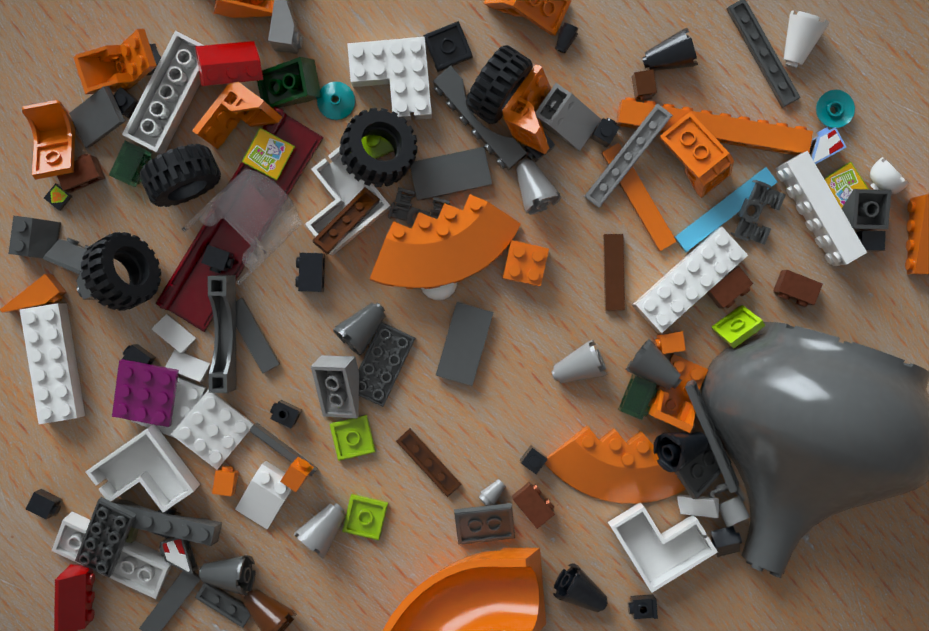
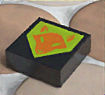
[44,183,73,211]

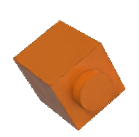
[655,331,686,354]
[280,457,314,492]
[212,466,239,497]

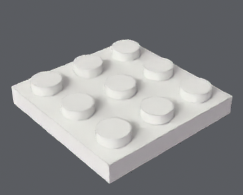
[131,377,207,438]
[171,389,254,470]

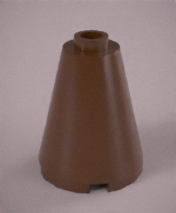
[243,589,297,631]

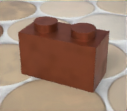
[57,154,105,193]
[707,266,753,309]
[773,270,823,307]
[512,482,555,529]

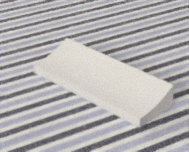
[52,512,172,599]

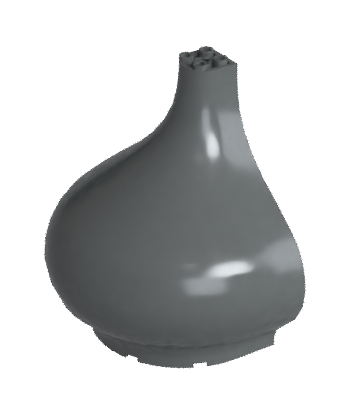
[701,322,929,578]

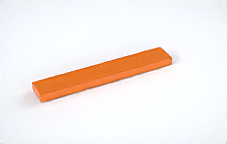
[602,143,677,251]

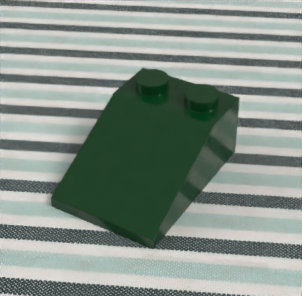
[257,57,321,109]

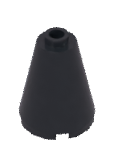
[642,28,698,71]
[653,432,708,472]
[553,563,608,612]

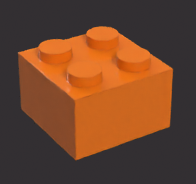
[502,240,549,287]

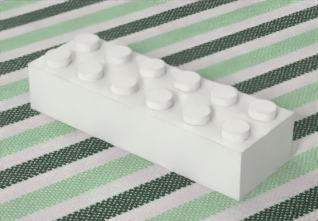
[122,31,204,154]
[776,151,867,266]
[632,227,748,333]
[20,303,85,424]

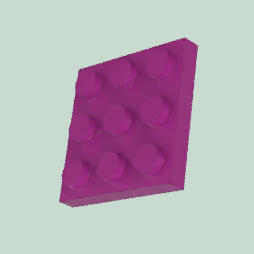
[112,359,179,427]

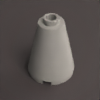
[516,159,561,215]
[551,340,608,383]
[294,503,345,558]

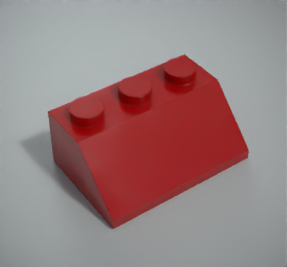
[195,41,263,86]
[54,564,95,631]

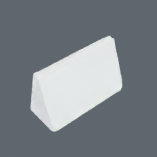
[152,314,196,353]
[165,349,210,382]
[677,495,719,518]

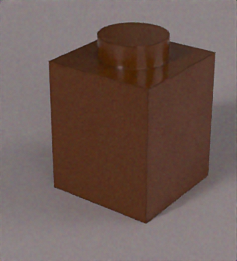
[632,69,657,101]

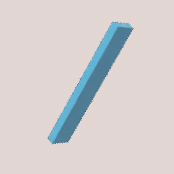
[674,167,778,252]

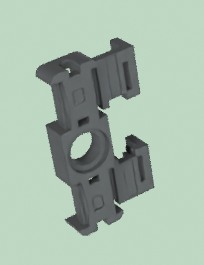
[731,180,786,245]
[388,187,450,226]

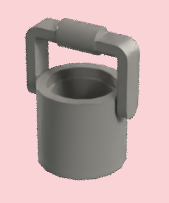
[708,482,750,527]

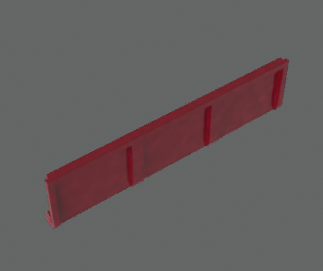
[155,107,324,332]

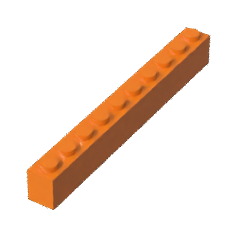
[616,97,813,156]

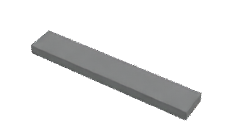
[584,103,673,208]

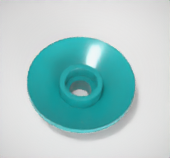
[317,82,355,120]
[816,90,855,128]

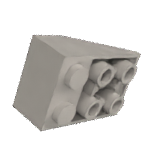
[536,83,601,151]

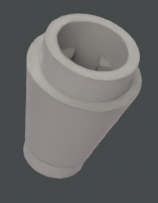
[478,479,506,506]

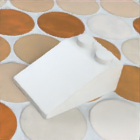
[235,461,292,529]

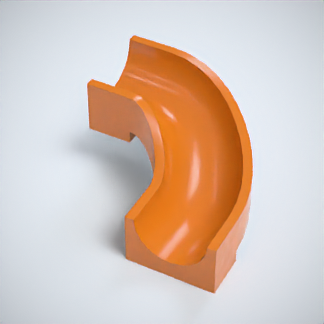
[383,547,546,631]

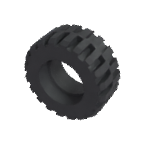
[466,45,533,124]
[339,108,418,187]
[140,144,221,207]
[81,232,161,311]

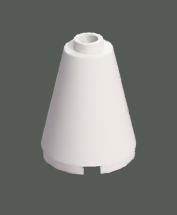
[783,11,829,68]

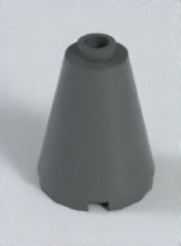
[333,303,385,356]
[626,339,681,390]
[199,555,256,595]

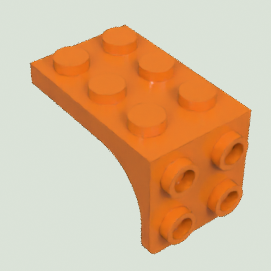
[22,100,76,180]

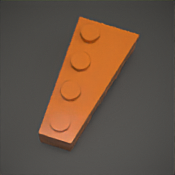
[905,194,929,275]

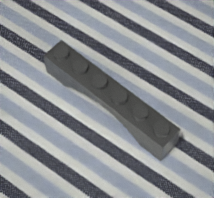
[433,65,527,171]
[208,275,236,393]
[111,498,222,546]

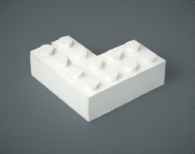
[347,37,432,121]
[305,146,392,256]
[86,424,200,512]
[608,503,718,593]

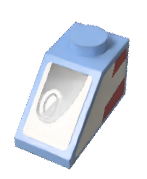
[809,127,846,164]

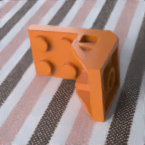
[483,0,571,36]
[73,29,157,95]
[502,64,551,154]
[192,82,282,149]
[660,112,734,198]
[647,354,708,433]

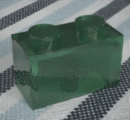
[109,140,152,187]
[618,374,657,420]

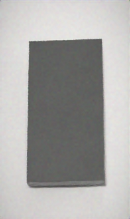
[410,147,492,201]
[436,302,494,386]
[359,322,415,407]
[75,497,136,578]

